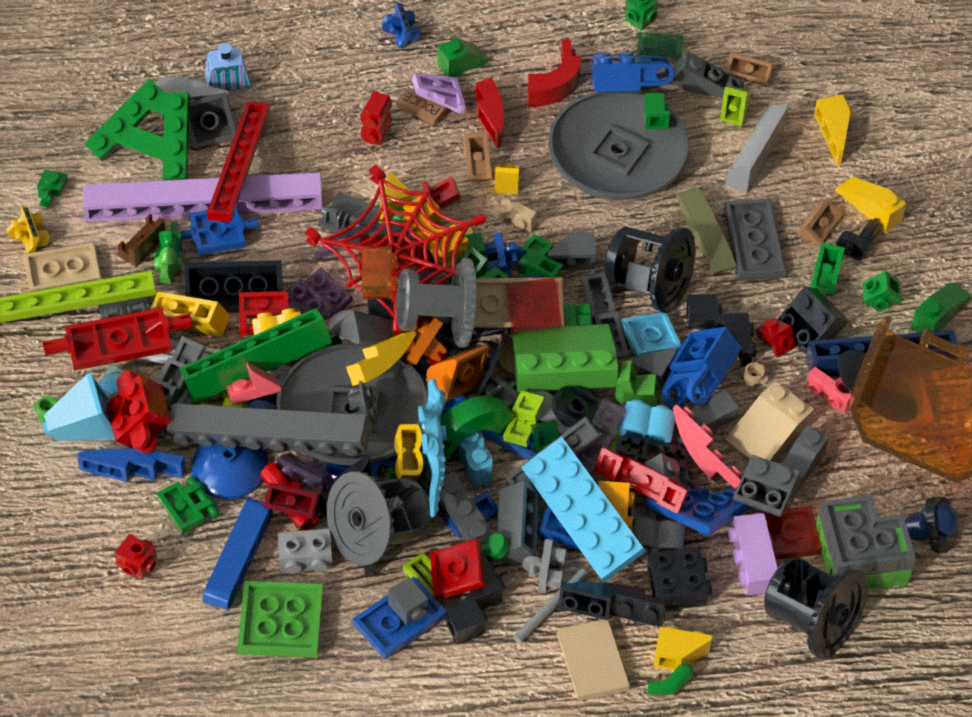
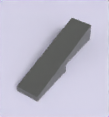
[580,272,629,360]

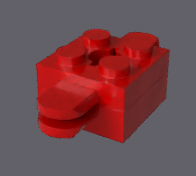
[106,370,171,454]

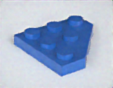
[647,488,752,536]

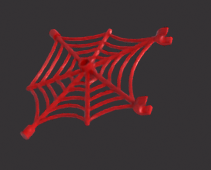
[304,165,487,335]

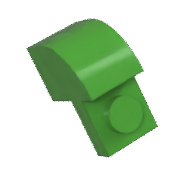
[615,360,661,407]

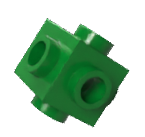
[625,0,658,31]
[862,270,902,312]

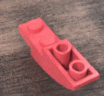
[673,405,743,489]

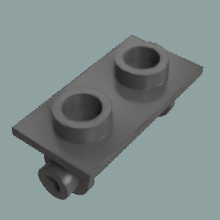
[348,380,379,433]

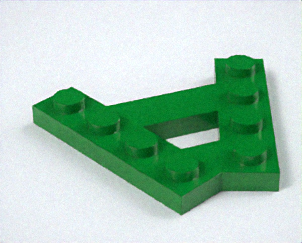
[84,78,190,181]

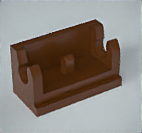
[117,214,166,267]

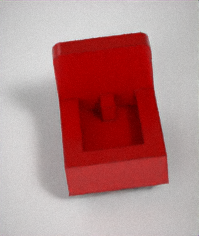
[421,176,461,209]
[755,318,796,357]

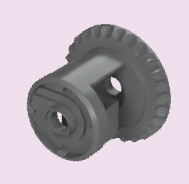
[396,258,477,348]
[327,471,430,566]

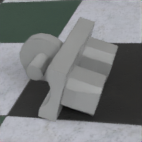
[522,539,566,593]

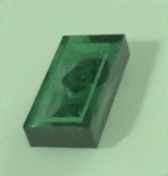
[637,32,684,58]

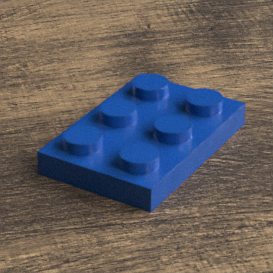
[352,577,446,660]

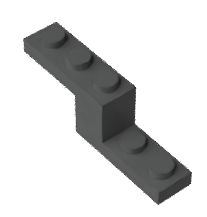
[417,446,494,545]

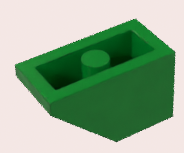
[438,38,488,77]

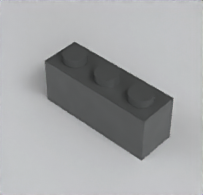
[497,481,539,566]

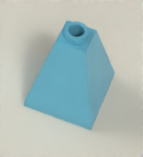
[42,373,115,441]

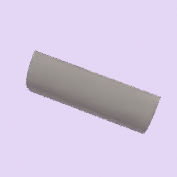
[725,105,788,194]

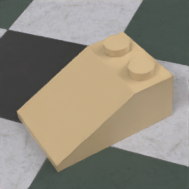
[725,381,814,462]

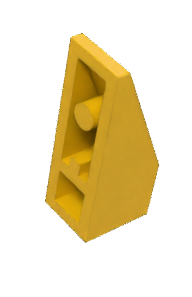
[814,95,852,166]
[836,177,906,233]
[150,292,231,337]

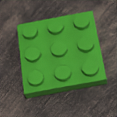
[237,581,323,658]

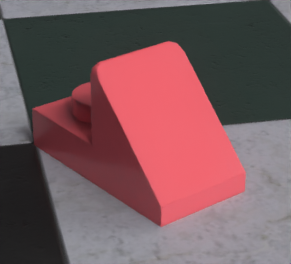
[226,362,281,405]

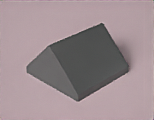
[189,92,236,149]
[331,310,395,347]

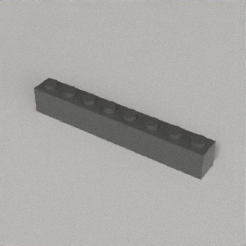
[166,403,372,456]

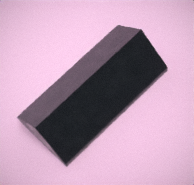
[184,260,283,310]

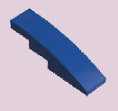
[77,449,186,482]

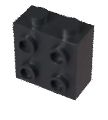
[647,548,712,610]

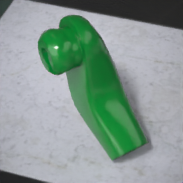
[648,663,694,695]

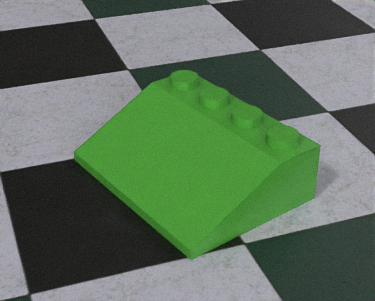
[511,324,618,392]

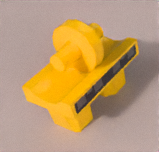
[7,206,50,254]

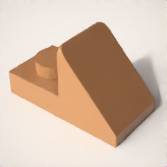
[463,132,492,181]

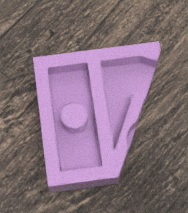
[412,72,466,114]

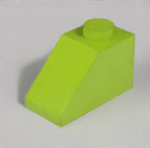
[720,86,752,126]

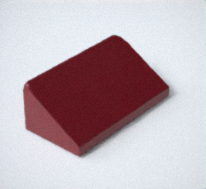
[263,482,321,519]

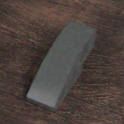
[669,389,739,449]

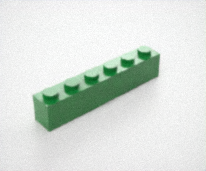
[179,308,332,403]

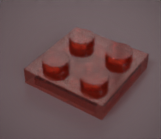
[505,278,562,333]
[761,506,822,560]

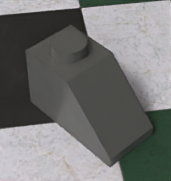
[548,232,596,270]

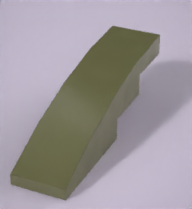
[676,187,737,275]

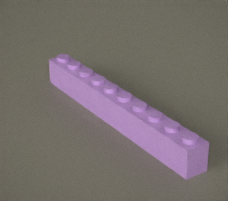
[83,173,322,222]

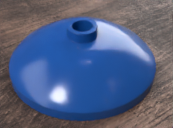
[191,444,267,500]

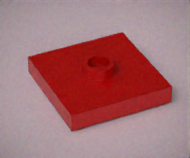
[430,538,485,601]

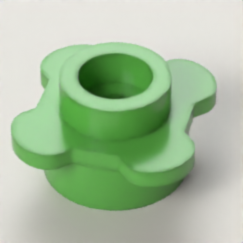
[33,396,58,422]

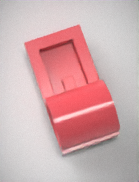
[806,367,854,414]

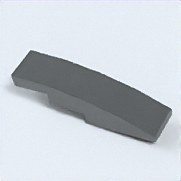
[154,336,206,408]

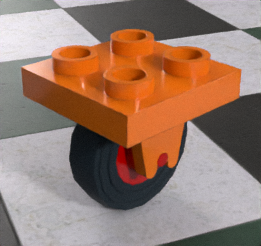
[401,317,456,373]

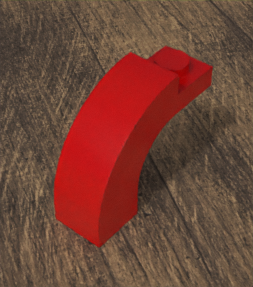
[527,39,581,106]

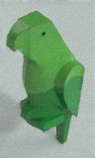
[154,222,183,284]

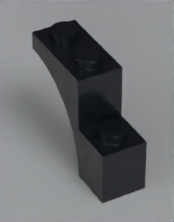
[686,294,757,367]
[446,550,505,645]

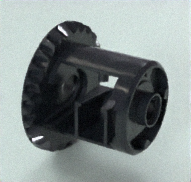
[604,226,696,313]
[764,557,868,659]

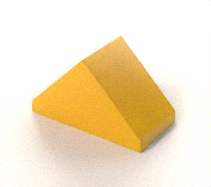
[494,163,520,194]
[379,172,413,220]

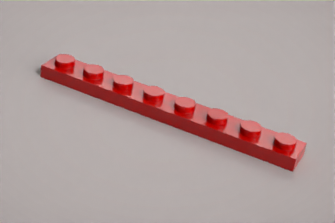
[207,102,270,222]

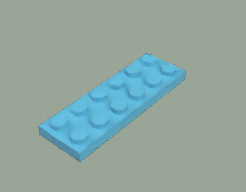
[521,437,646,583]

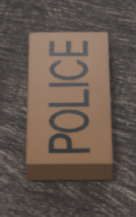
[396,87,447,126]

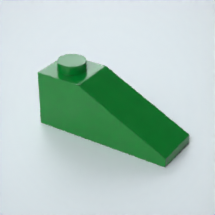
[911,282,972,333]

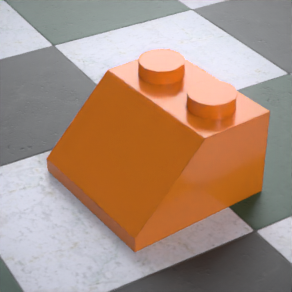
[425,344,489,402]

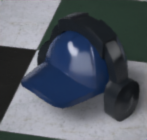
[905,497,959,553]

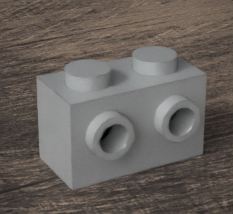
[278,529,332,574]

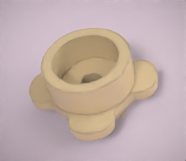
[740,362,768,387]

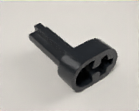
[836,218,882,260]

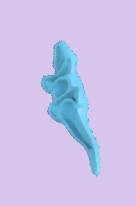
[418,379,447,517]

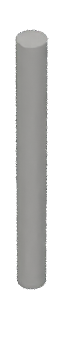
[513,568,588,644]

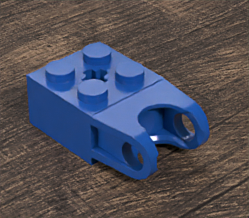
[591,52,674,92]
[662,327,742,408]

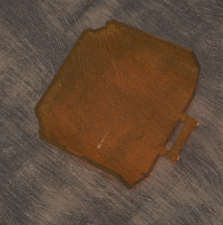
[849,317,972,483]

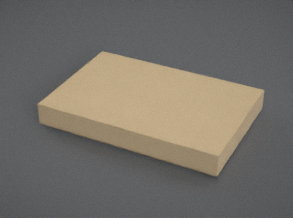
[23,242,102,292]
[557,620,630,701]

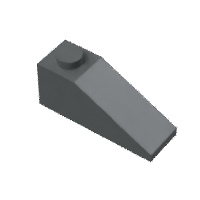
[782,425,829,493]

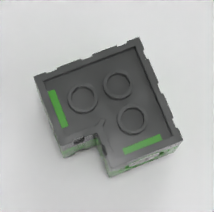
[815,495,916,589]

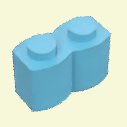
[619,400,675,444]
[457,431,493,488]

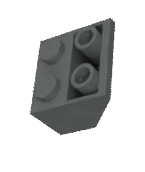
[733,454,801,517]

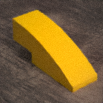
[346,330,416,386]

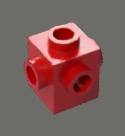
[114,533,158,580]

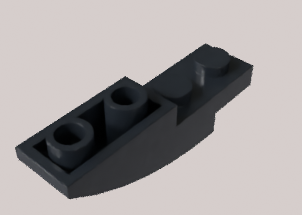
[558,582,667,627]

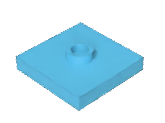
[620,312,682,357]

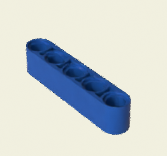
[203,498,273,610]

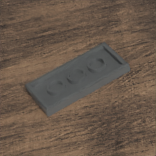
[724,199,786,281]

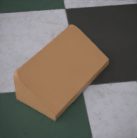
[725,52,775,86]
[796,198,843,246]

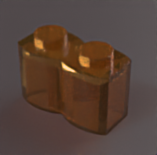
[362,247,398,299]

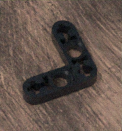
[609,434,689,492]

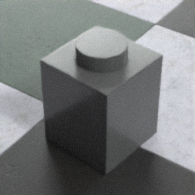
[388,577,428,626]

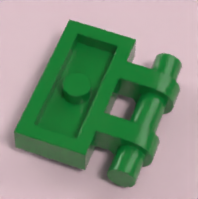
[156,476,220,535]

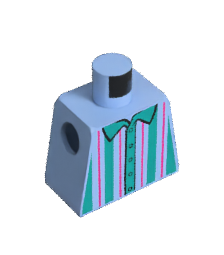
[204,43,251,91]

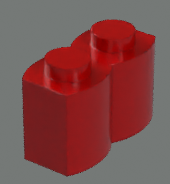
[360,91,392,145]

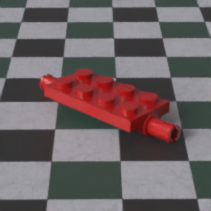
[42,308,193,371]

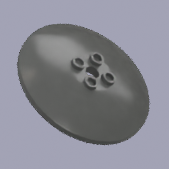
[549,91,688,200]
[277,343,428,465]

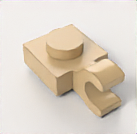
[494,199,537,233]

